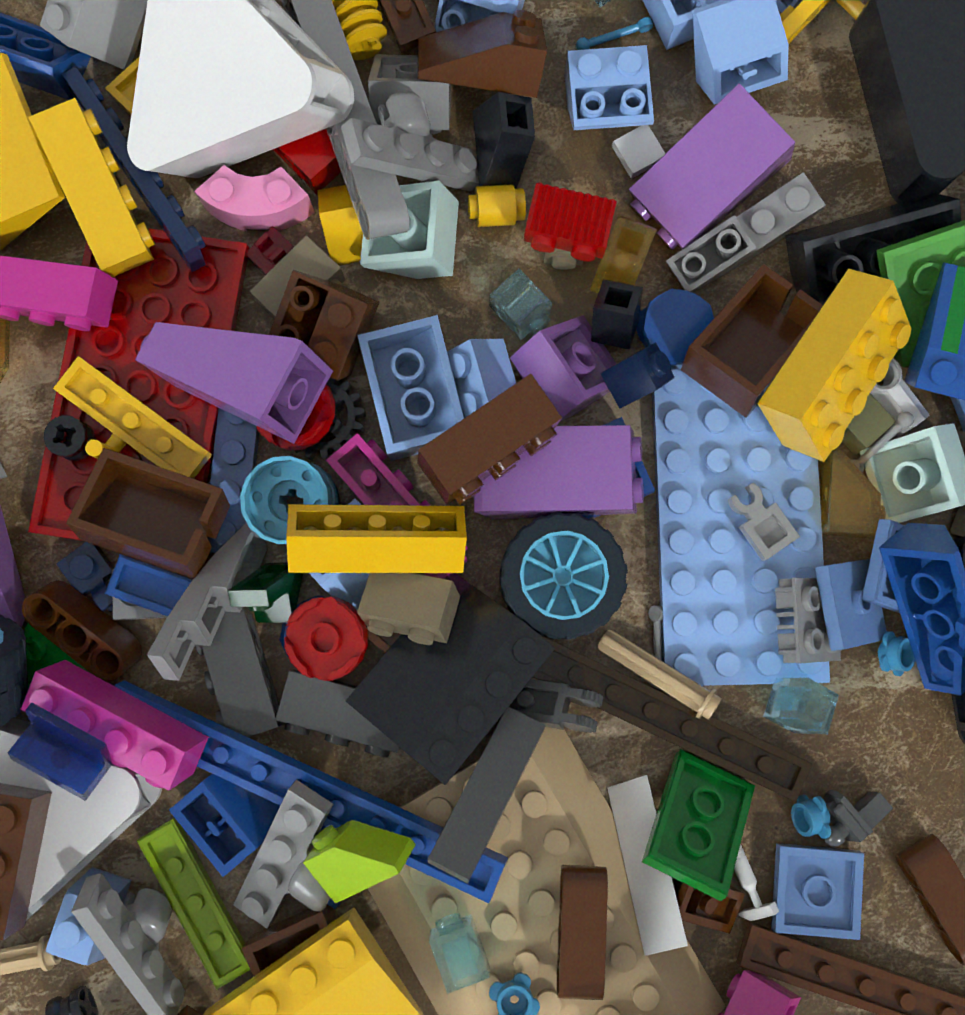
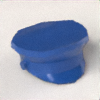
[636,289,714,365]

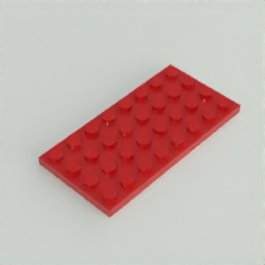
[28,228,250,541]

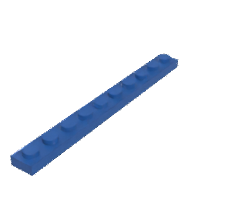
[115,680,508,903]

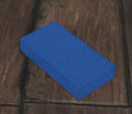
[105,554,193,616]

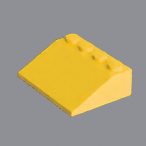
[0,53,65,250]
[203,907,424,1015]

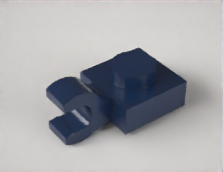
[56,542,114,612]

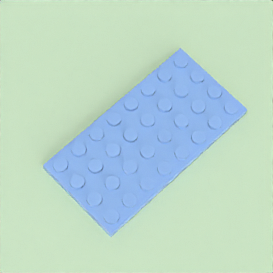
[652,365,830,686]

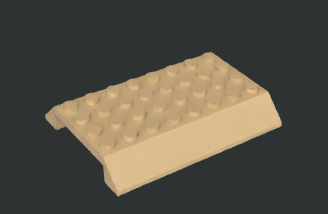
[368,727,726,1015]

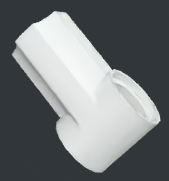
[870,358,930,437]

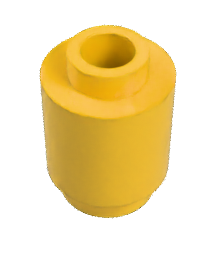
[468,185,526,227]

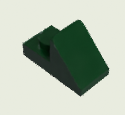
[228,562,303,623]

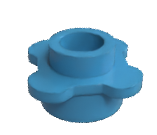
[878,631,915,676]
[791,795,831,839]
[489,972,540,1015]

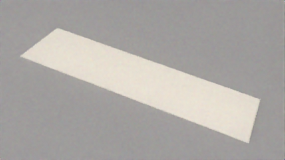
[607,775,688,956]

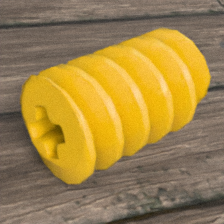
[332,0,387,60]

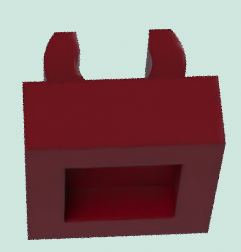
[247,226,294,275]

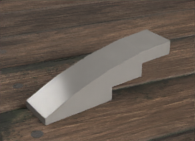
[147,523,268,681]

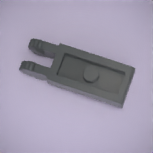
[498,679,603,733]

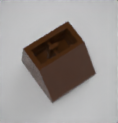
[269,270,380,380]

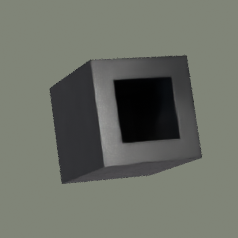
[591,279,643,350]

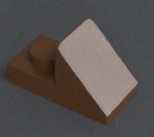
[674,880,745,934]

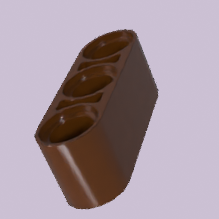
[22,580,142,682]
[895,834,965,965]
[557,865,608,1000]

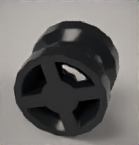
[43,415,96,461]
[45,986,98,1015]

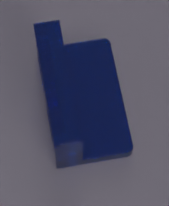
[7,703,113,801]

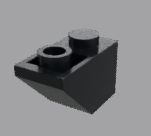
[473,92,535,189]

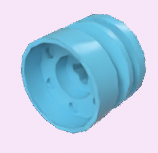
[240,456,339,544]

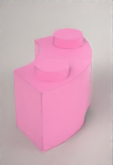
[194,165,315,231]

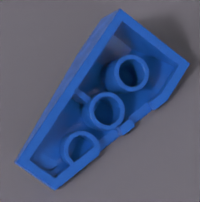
[879,523,965,696]

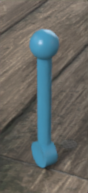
[576,17,653,50]

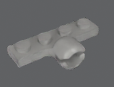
[341,92,479,192]
[233,780,333,929]
[71,873,185,1015]

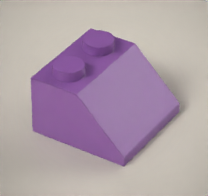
[510,315,616,421]

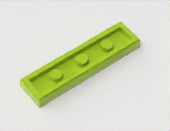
[137,818,250,990]

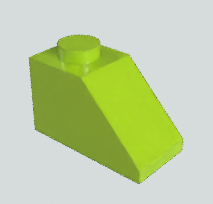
[303,820,416,904]

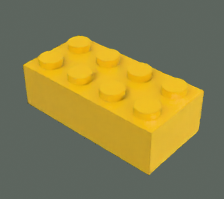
[757,268,912,462]

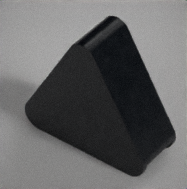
[849,0,965,204]

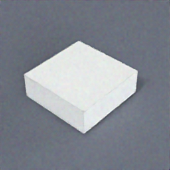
[612,125,666,179]

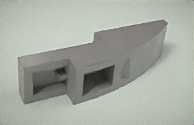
[666,172,826,292]

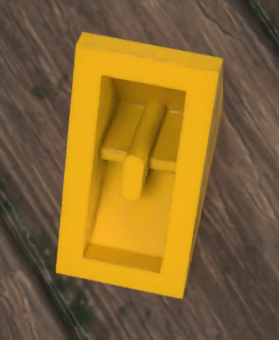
[317,185,363,266]

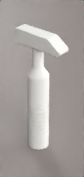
[734,844,779,921]

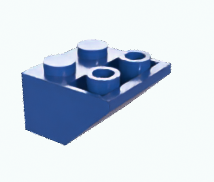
[169,774,280,877]

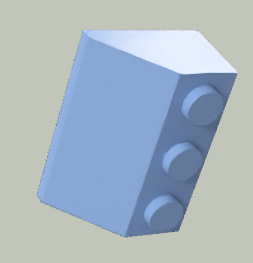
[358,315,464,461]

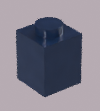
[600,342,675,409]

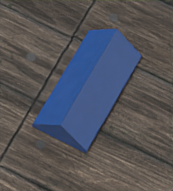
[0,13,91,100]

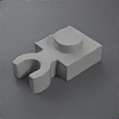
[728,483,800,561]

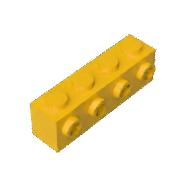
[28,98,155,277]
[286,504,467,573]

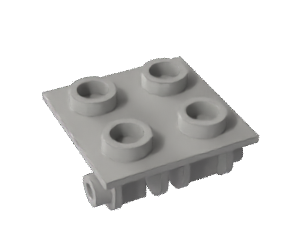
[775,578,842,663]

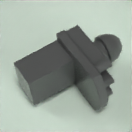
[824,790,893,847]

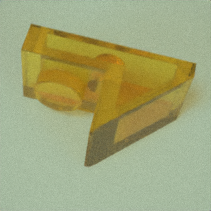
[590,215,657,293]

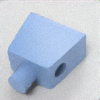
[46,867,131,965]

